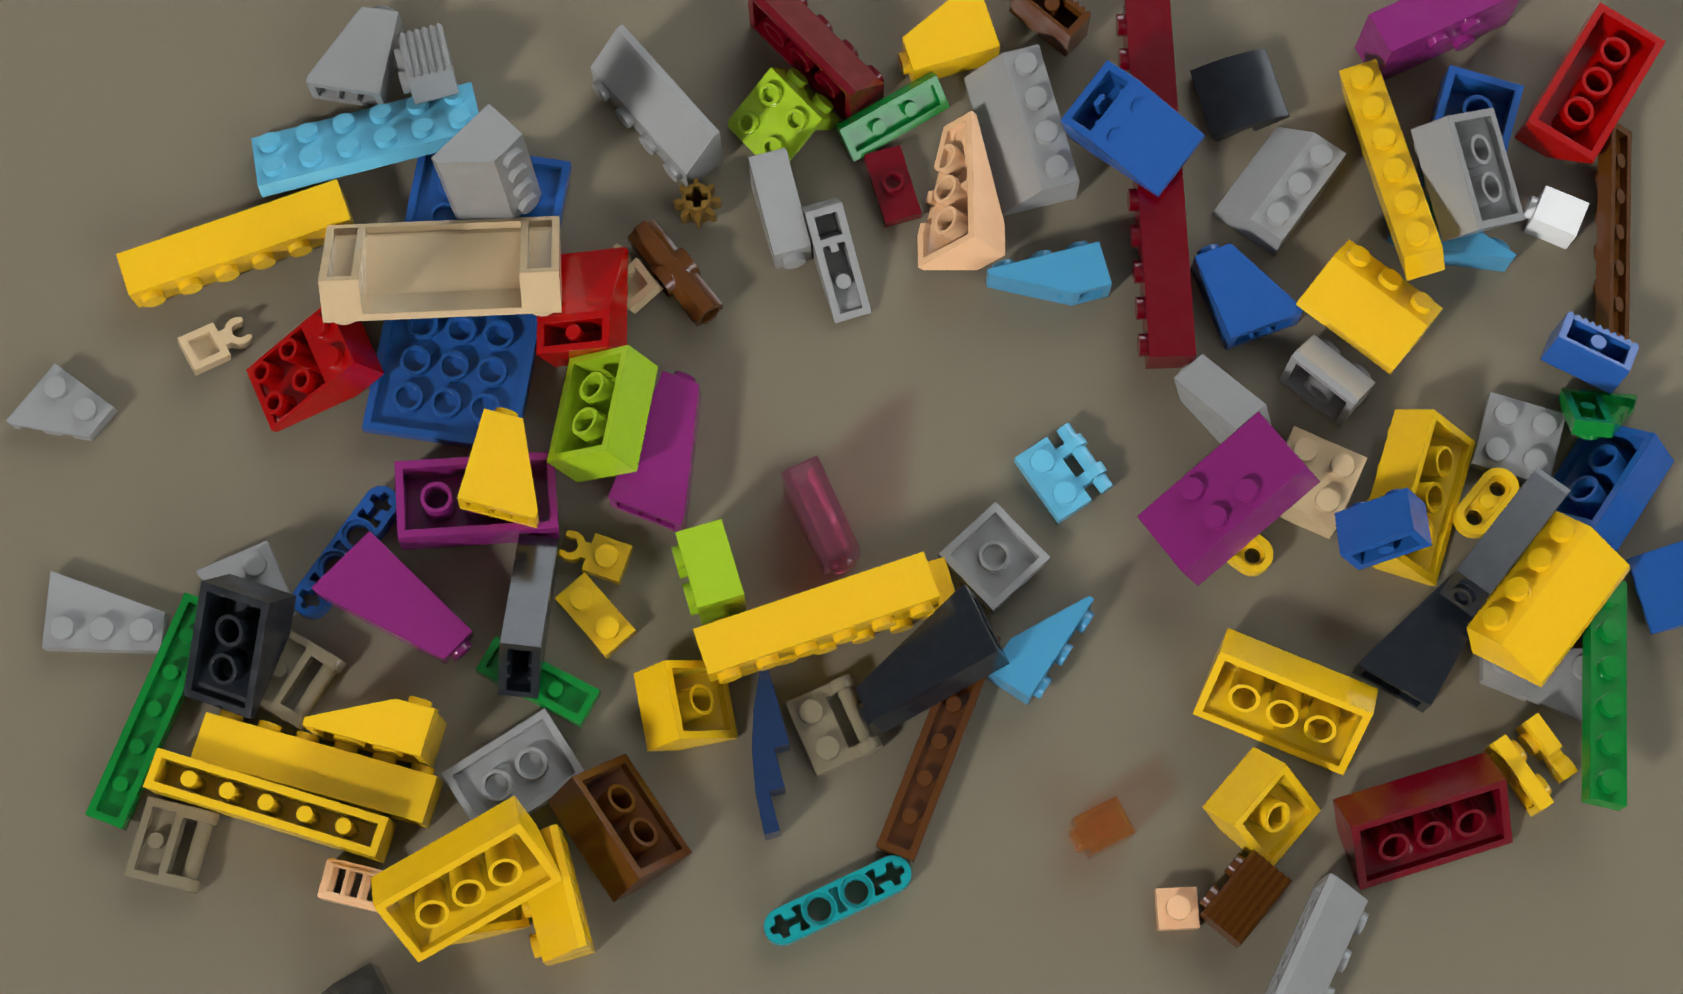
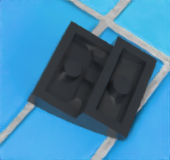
[1190,48,1290,142]

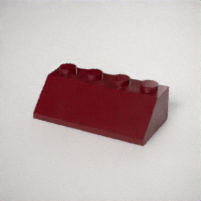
[748,0,884,120]
[1333,752,1513,890]

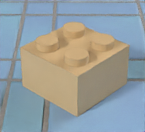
[1280,426,1367,539]

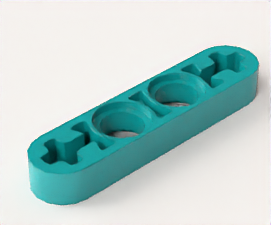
[764,855,912,947]

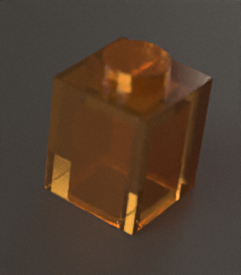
[1068,796,1136,859]

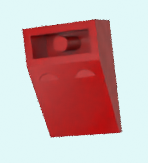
[536,247,628,367]
[246,307,384,432]

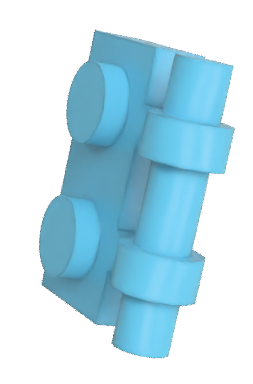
[1014,423,1114,524]

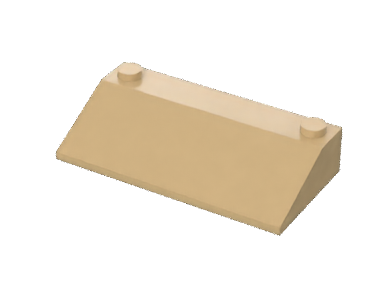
[318,216,562,325]

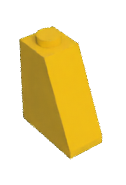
[897,0,1000,82]
[457,407,539,528]

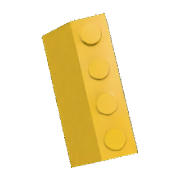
[1367,409,1476,586]
[1467,511,1630,688]
[1193,628,1378,775]
[371,795,563,963]

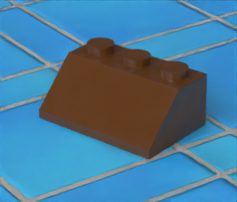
[547,754,692,902]

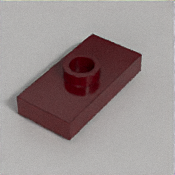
[864,145,922,228]

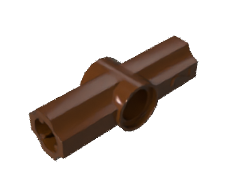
[627,219,723,327]

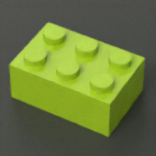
[547,345,658,483]

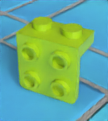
[728,67,840,161]

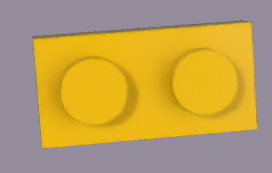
[555,572,637,659]
[1483,734,1554,817]

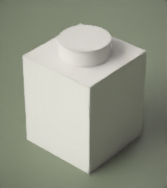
[1523,185,1589,249]

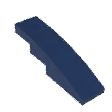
[752,669,790,840]

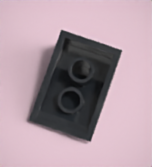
[183,574,296,719]

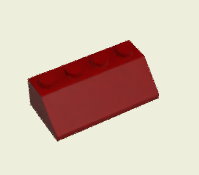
[1514,2,1666,164]

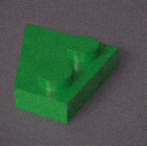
[1558,387,1637,440]

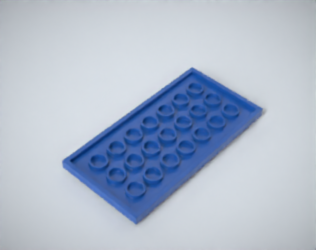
[362,153,572,448]

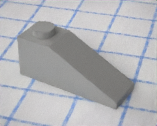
[801,197,872,323]

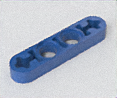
[293,486,397,620]

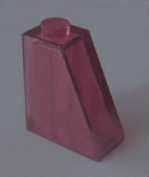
[781,455,860,575]

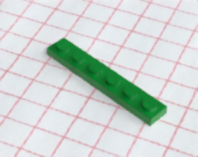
[1581,581,1627,811]
[85,592,199,831]

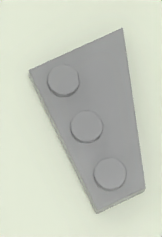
[42,571,169,654]
[1479,648,1582,722]

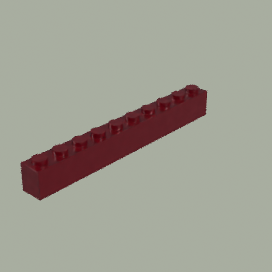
[1116,0,1196,369]

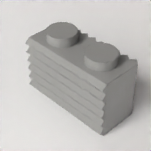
[394,23,460,105]

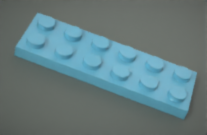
[251,82,479,197]

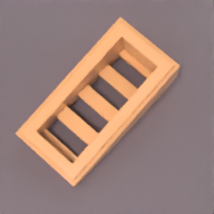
[318,857,383,913]

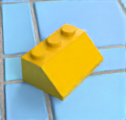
[1296,239,1443,374]
[521,824,595,966]

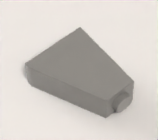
[306,5,405,107]
[748,148,812,269]
[1174,354,1271,444]

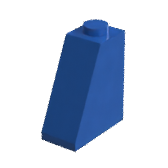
[1190,243,1303,350]

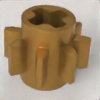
[673,178,722,229]

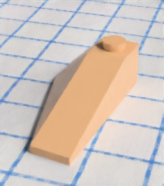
[917,111,1006,270]

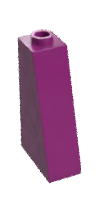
[608,371,701,532]
[311,531,473,664]

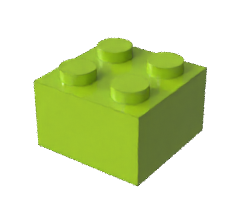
[671,519,747,625]

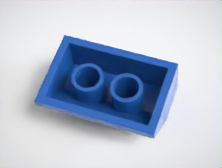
[1551,426,1674,552]

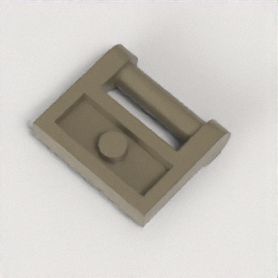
[260,630,347,731]
[785,674,883,778]
[124,796,221,894]

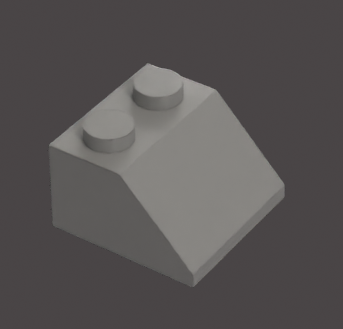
[1279,335,1376,428]

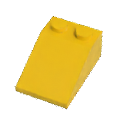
[302,696,447,768]

